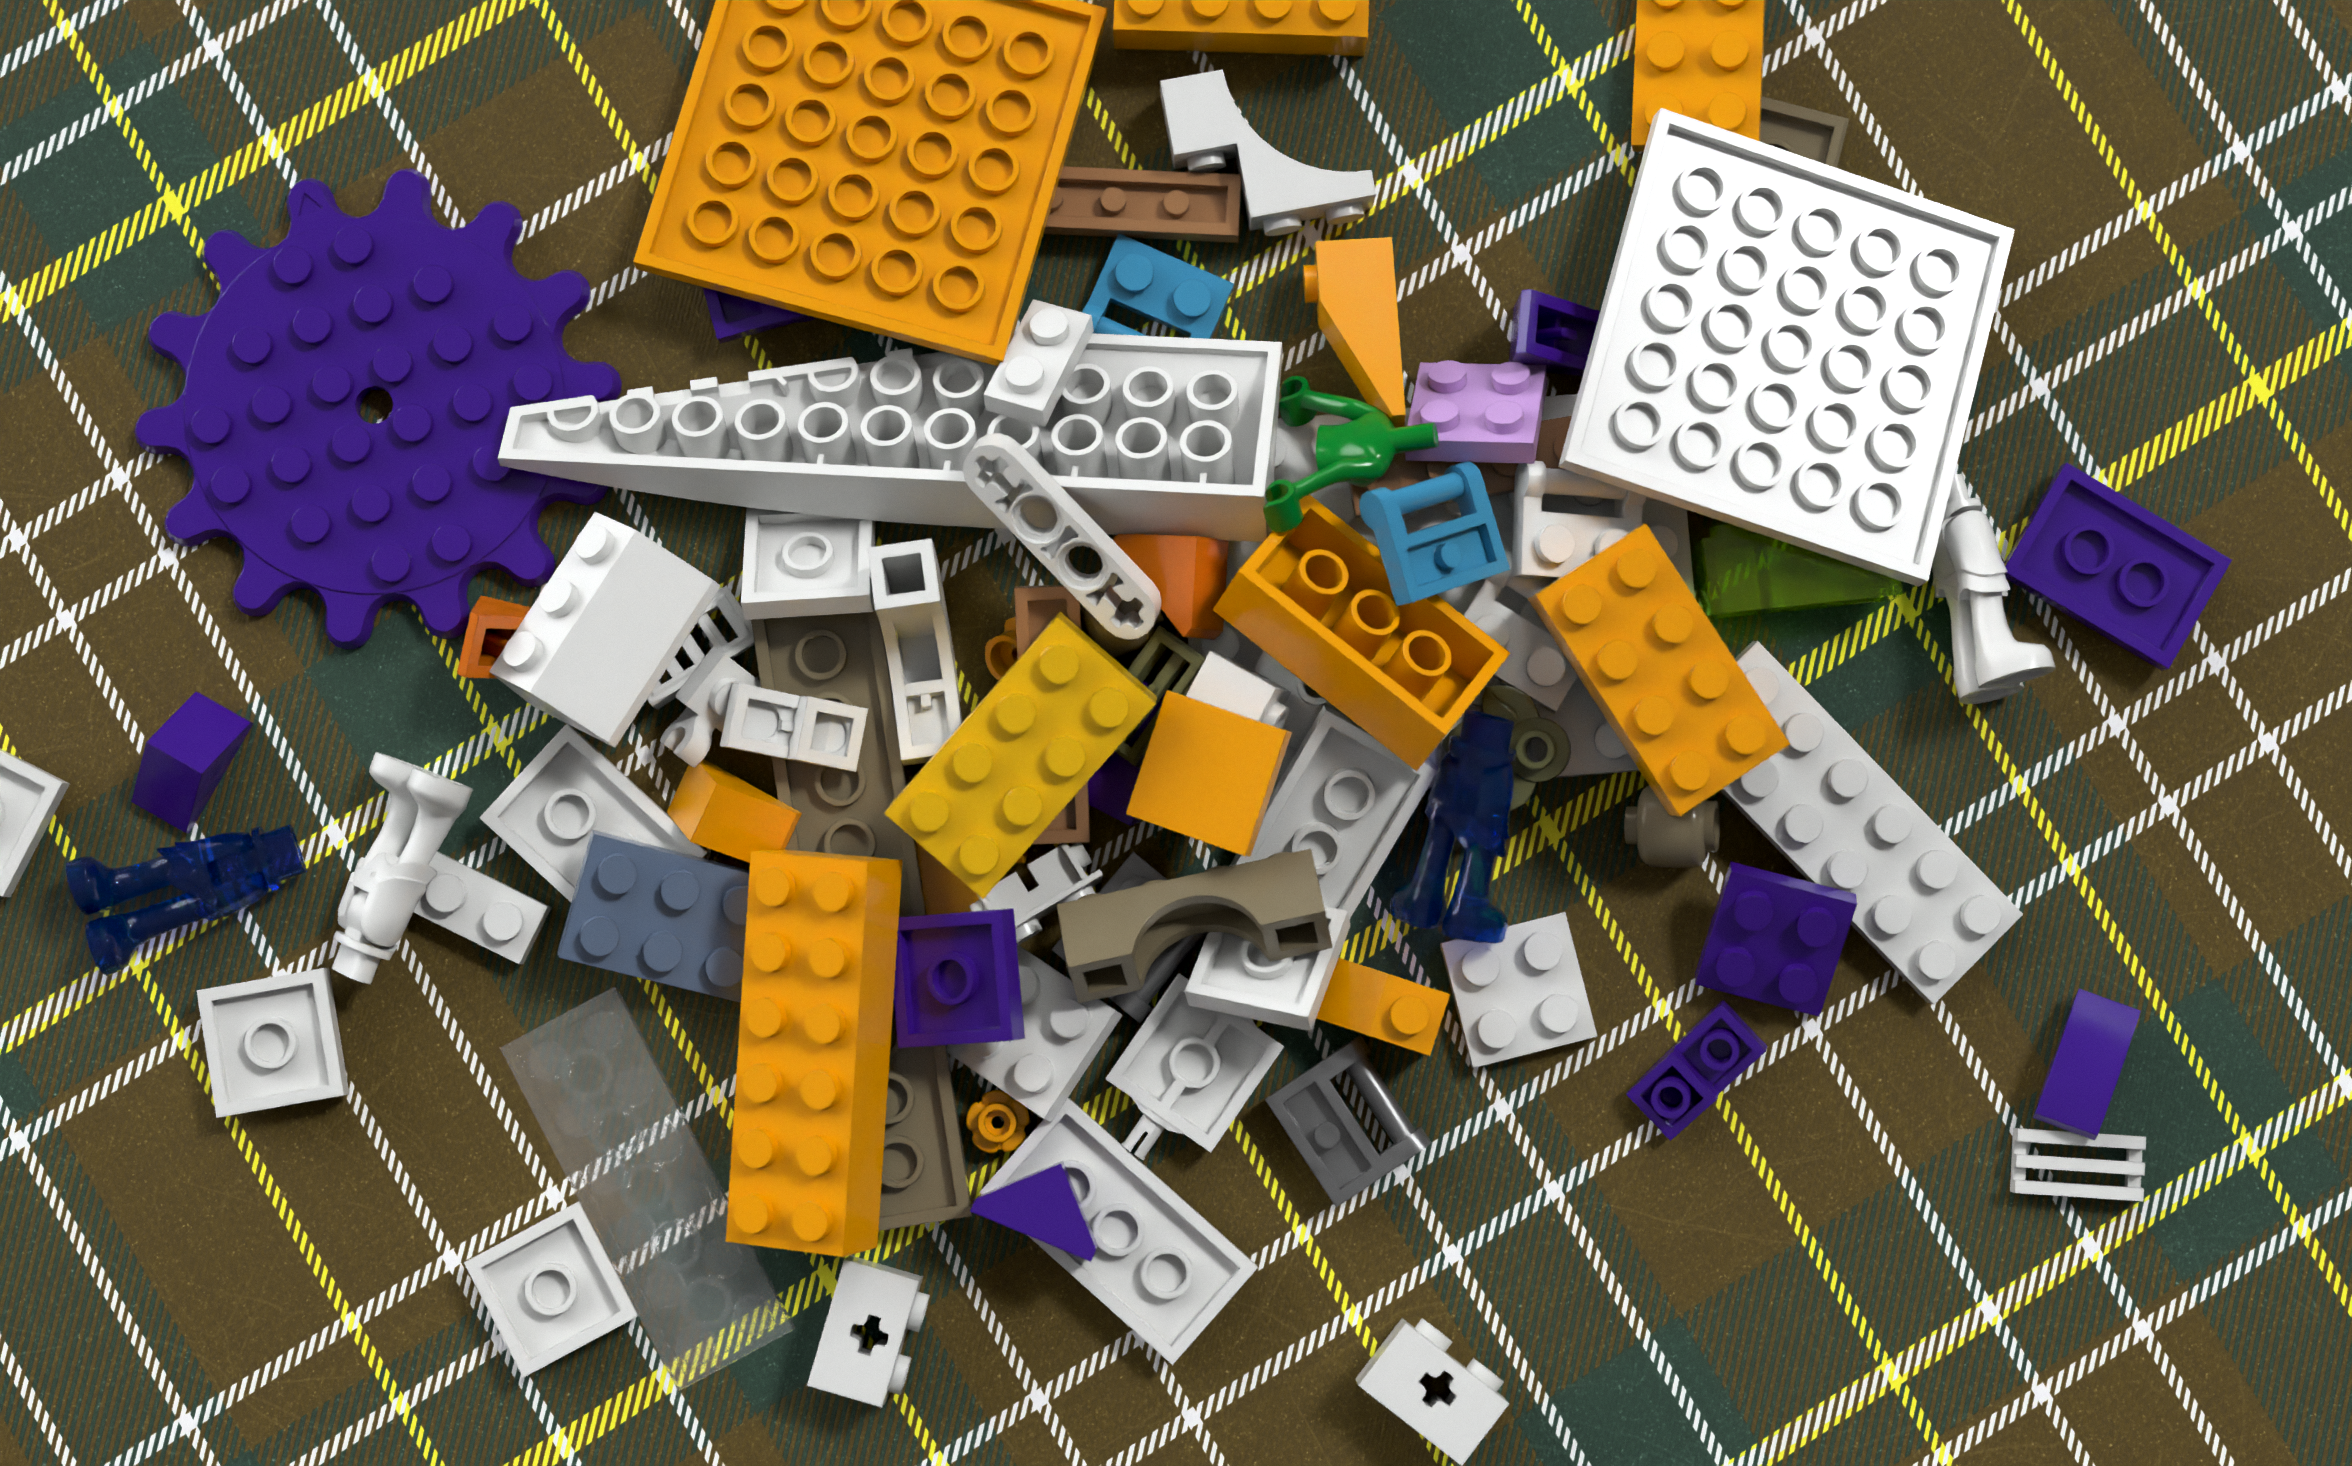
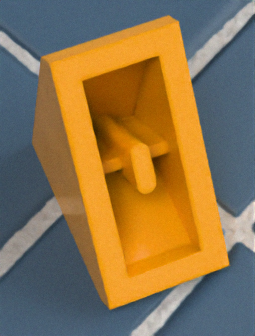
[667,759,802,863]

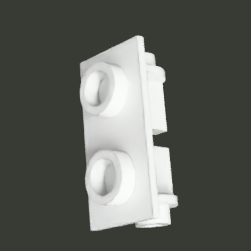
[969,843,1103,946]

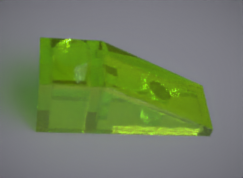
[1694,524,1903,620]

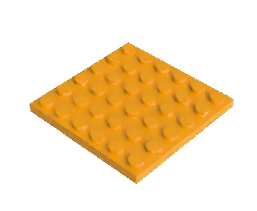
[633,0,1107,366]

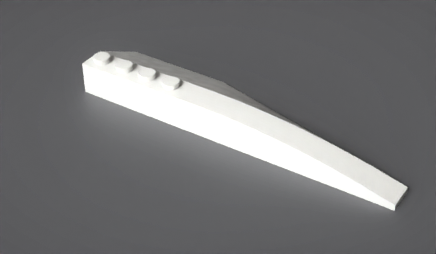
[498,333,1282,542]

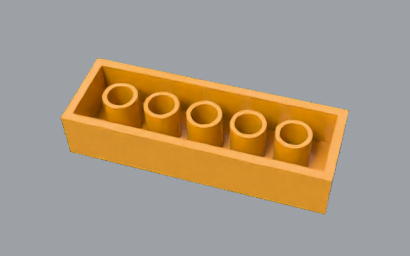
[726,850,903,1257]

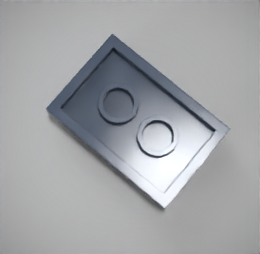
[557,830,749,1003]

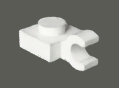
[660,646,761,768]

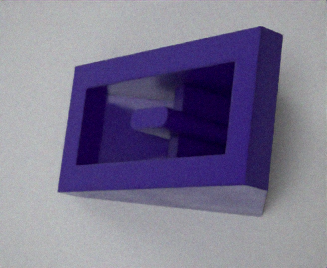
[1509,289,1600,376]
[131,692,254,834]
[970,1161,1098,1262]

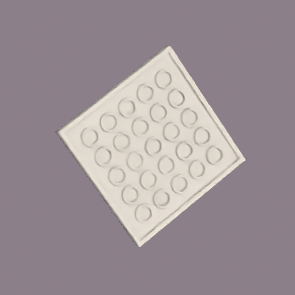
[1558,108,2014,587]

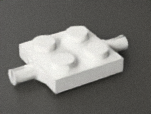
[1105,973,1284,1160]

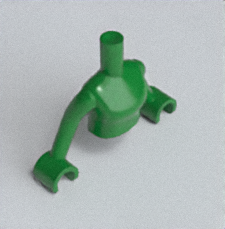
[1263,376,1439,532]

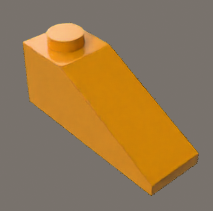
[1303,237,1406,428]
[1316,958,1450,1056]

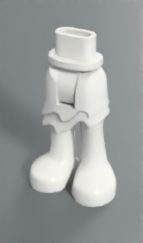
[1932,474,2056,704]
[332,752,473,984]

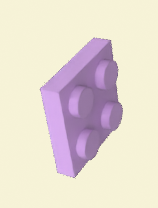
[1405,360,1547,464]

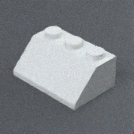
[489,512,721,747]

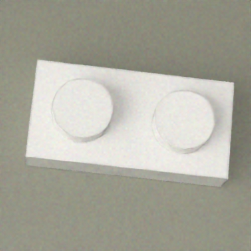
[983,299,1094,427]
[414,851,552,965]

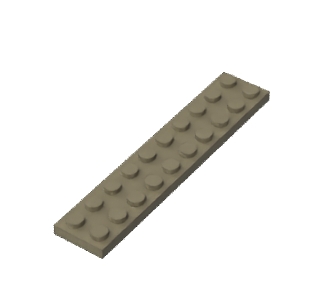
[751,598,973,1231]

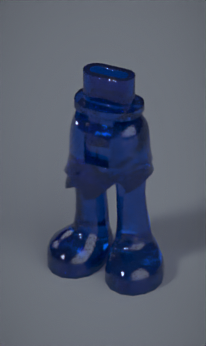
[1388,710,1517,943]
[65,824,307,976]

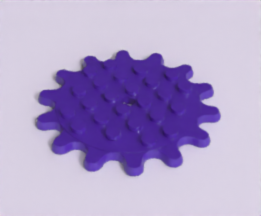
[134,168,622,650]

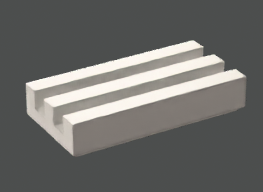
[2010,1128,2146,1201]

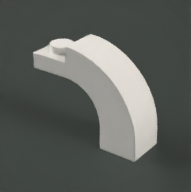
[867,538,962,766]

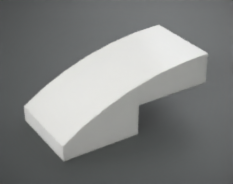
[720,683,868,772]

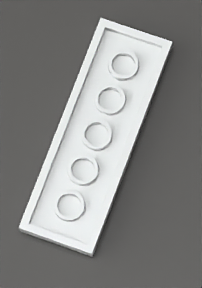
[1720,641,2023,1005]

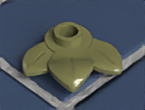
[1442,686,1571,813]

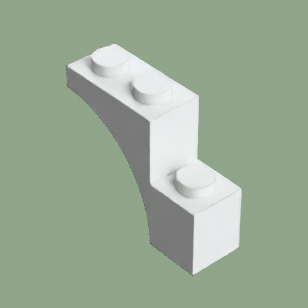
[1160,69,1376,236]

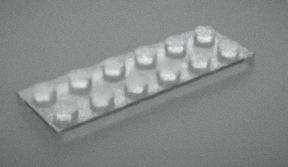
[500,987,795,1392]

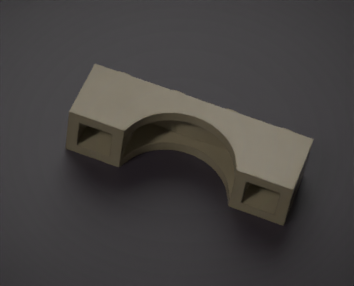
[1057,849,1333,1003]

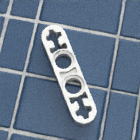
[963,433,1162,639]

